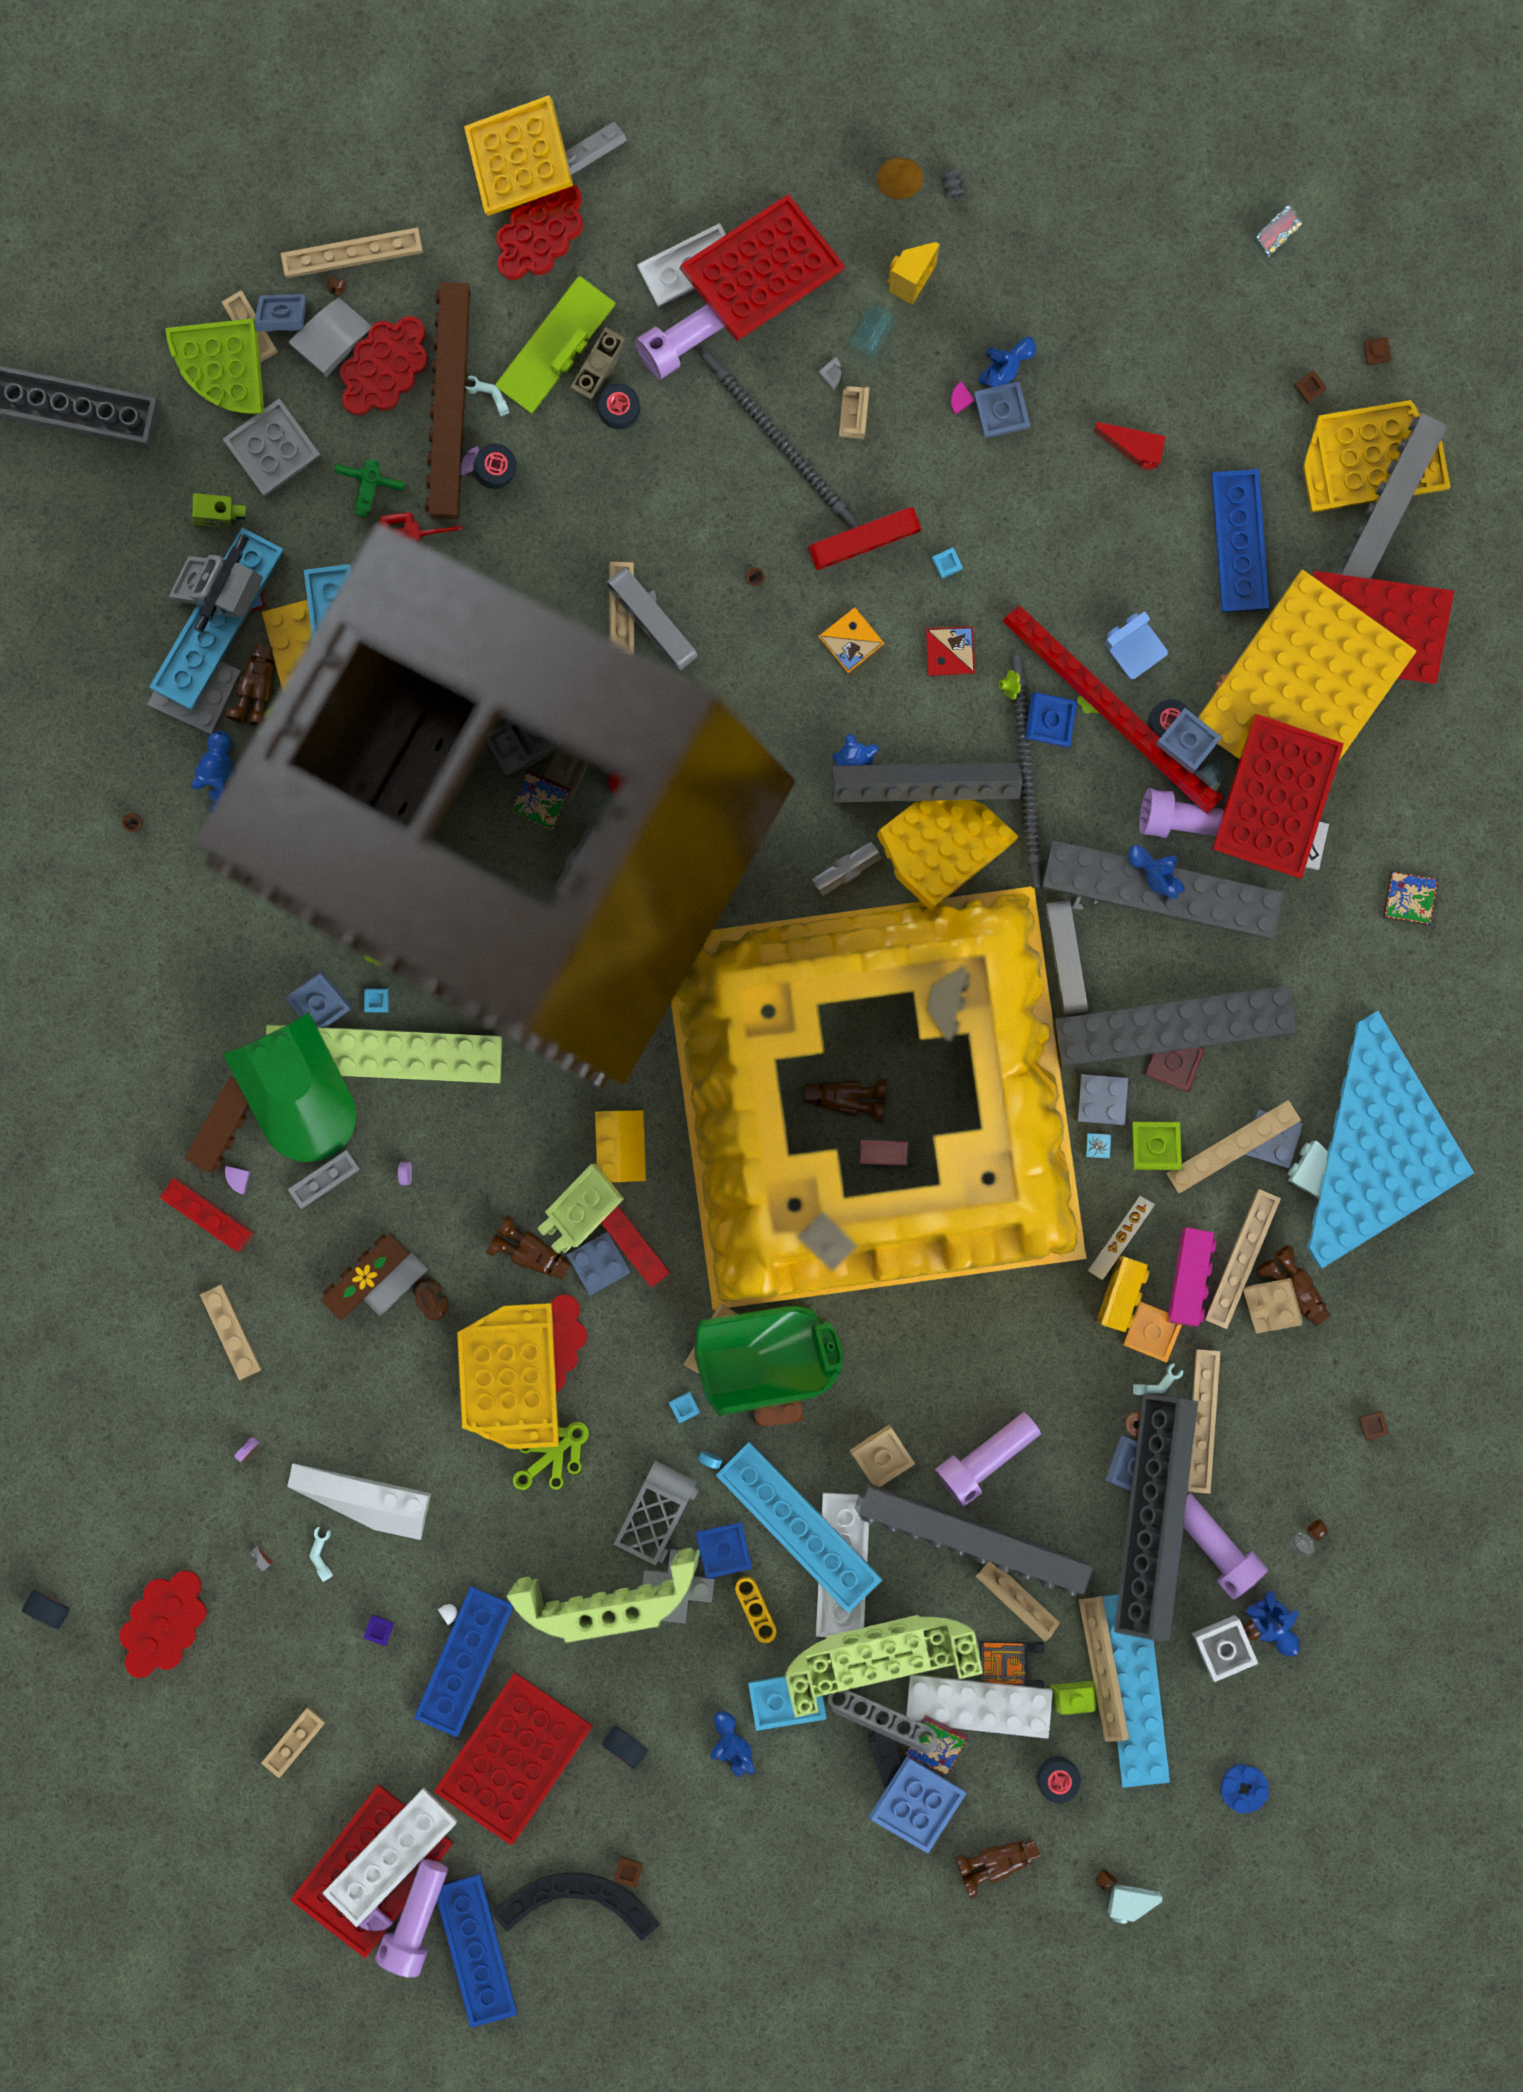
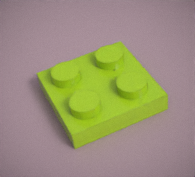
[1132,1122,1182,1170]

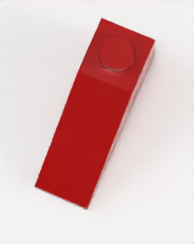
[1094,422,1166,470]

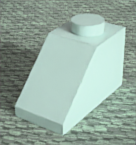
[1108,1884,1162,1924]

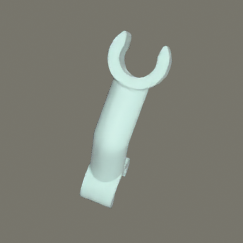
[465,376,509,416]
[1133,1363,1183,1395]
[309,1526,333,1582]

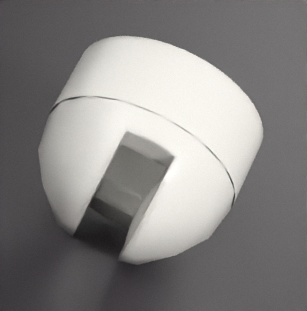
[438,1604,458,1625]

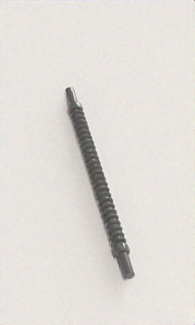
[701,350,861,529]
[1012,655,1042,888]

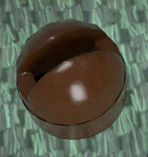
[327,277,347,296]
[745,567,765,586]
[122,812,142,832]
[1306,1519,1328,1540]
[1243,1619,1262,1640]
[1096,1869,1117,1891]

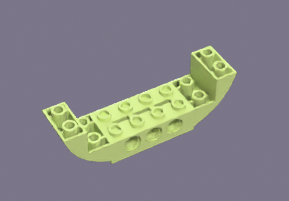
[507,1548,700,1643]
[786,1615,983,1717]

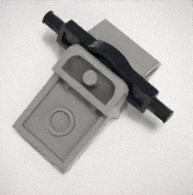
[169,535,263,633]

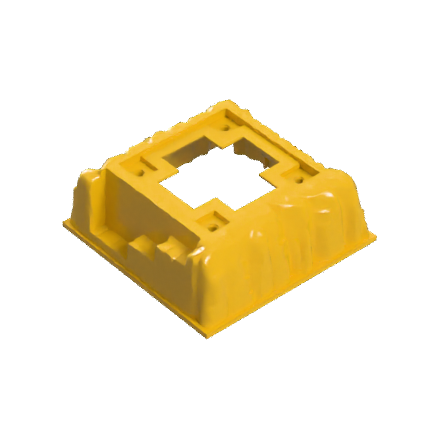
[671,886,1087,1310]

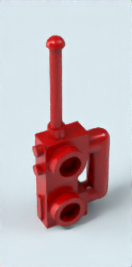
[379,512,462,543]

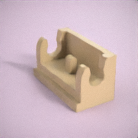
[839,386,869,439]

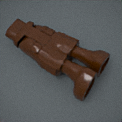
[225,644,274,727]
[804,1079,887,1123]
[486,1215,571,1280]
[1256,1244,1330,1326]
[414,1278,449,1321]
[955,1839,1040,1899]

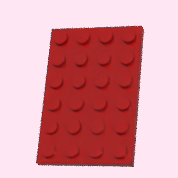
[679,194,846,342]
[1312,570,1455,684]
[1211,714,1344,879]
[434,1672,593,1846]
[290,1784,453,1959]

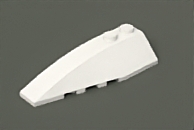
[287,1463,431,1540]

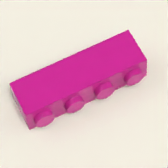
[1167,1227,1216,1327]

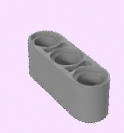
[363,1252,429,1317]

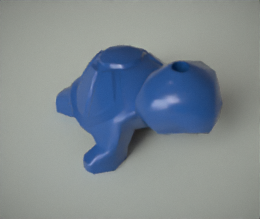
[978,336,1036,387]
[191,731,236,793]
[830,734,879,793]
[1128,845,1185,899]
[1246,1591,1300,1657]
[710,1711,755,1777]

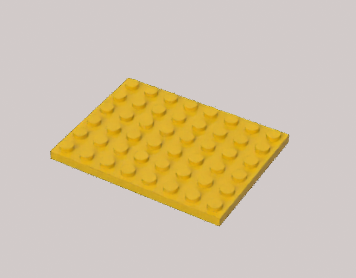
[1197,570,1416,762]

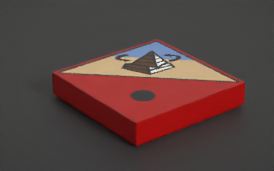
[926,626,975,676]

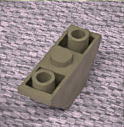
[570,327,626,400]
[926,966,970,1040]

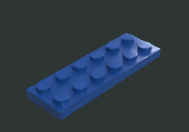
[1211,469,1269,613]
[414,1585,513,1737]
[437,1873,518,2028]

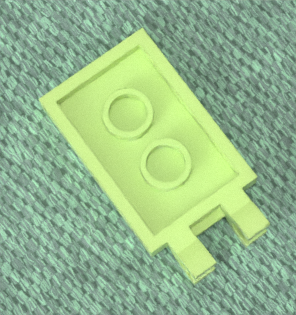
[537,1164,624,1253]

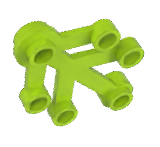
[513,1421,589,1490]

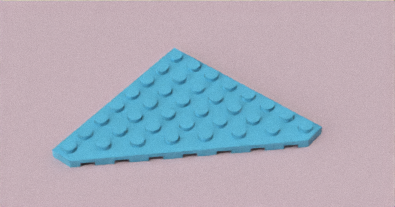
[1307,1011,1474,1269]

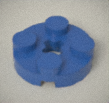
[1220,1764,1269,1814]

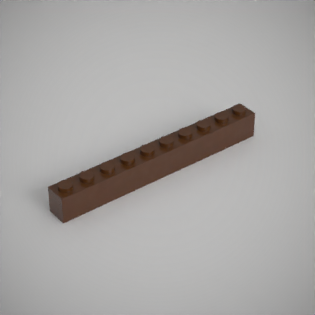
[425,282,471,520]

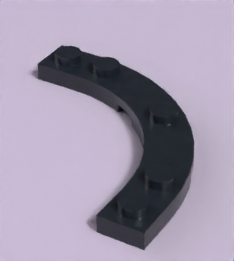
[492,1872,660,1941]

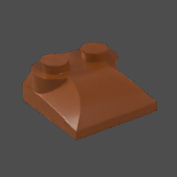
[754,1401,803,1427]

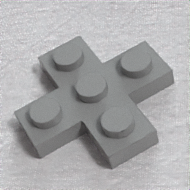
[642,1549,715,1624]

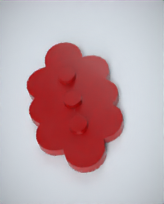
[496,184,584,280]
[340,316,428,416]
[551,1294,587,1392]
[119,1570,207,1678]

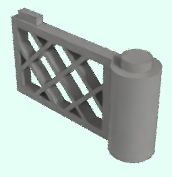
[613,1460,700,1566]

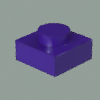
[363,1614,395,1646]

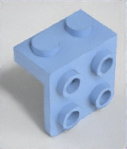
[1104,612,1168,680]

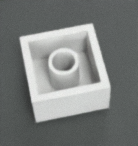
[1191,1615,1258,1682]

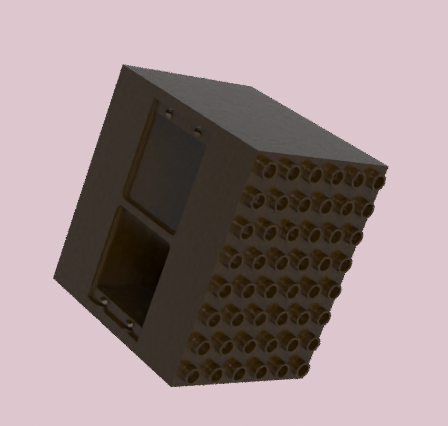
[195,523,796,1089]

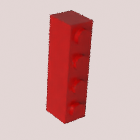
[159,1178,255,1252]
[601,1205,671,1288]

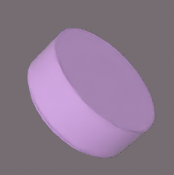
[398,1162,412,1185]

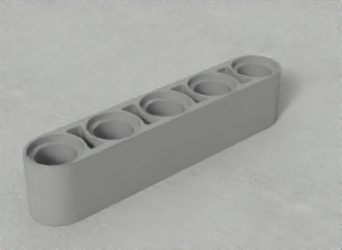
[606,568,698,671]
[1045,900,1088,1017]
[828,1690,938,1754]

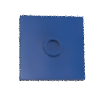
[1025,692,1077,748]
[696,1522,752,1579]

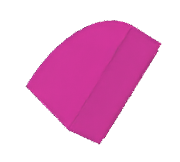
[951,381,975,415]

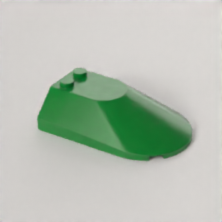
[223,1011,356,1162]
[694,1306,843,1416]

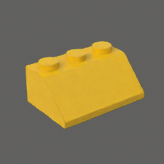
[887,242,940,305]
[595,1110,646,1182]
[1096,1256,1150,1332]

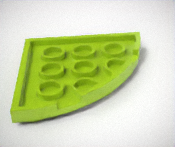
[165,318,264,415]

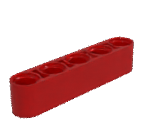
[807,507,922,570]

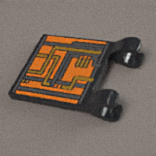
[980,1641,1044,1688]

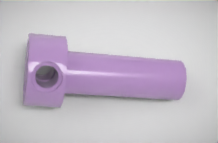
[635,304,725,380]
[1139,788,1224,838]
[934,1412,1041,1507]
[1183,1492,1269,1600]
[375,1859,448,1977]

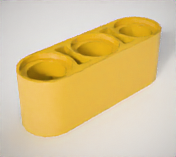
[735,1575,776,1643]

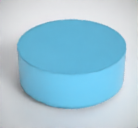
[698,1451,723,1469]

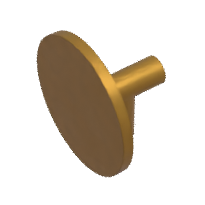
[877,157,923,199]

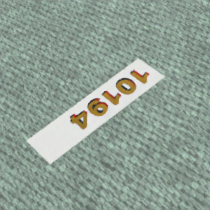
[1088,1196,1155,1280]

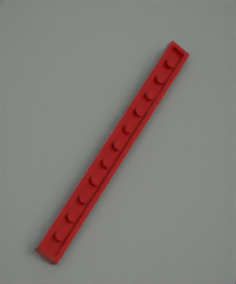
[1003,605,1224,814]

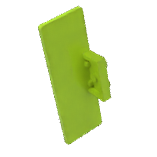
[495,276,615,414]

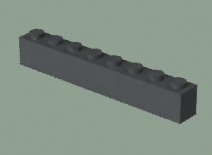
[1335,413,1448,578]
[830,763,1023,802]

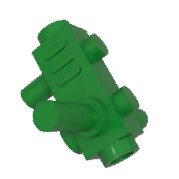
[334,459,404,518]

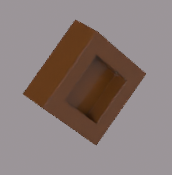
[1363,337,1391,365]
[1294,370,1328,404]
[1358,1411,1389,1441]
[614,1856,643,1888]

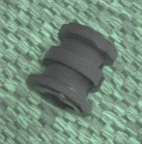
[939,170,966,200]

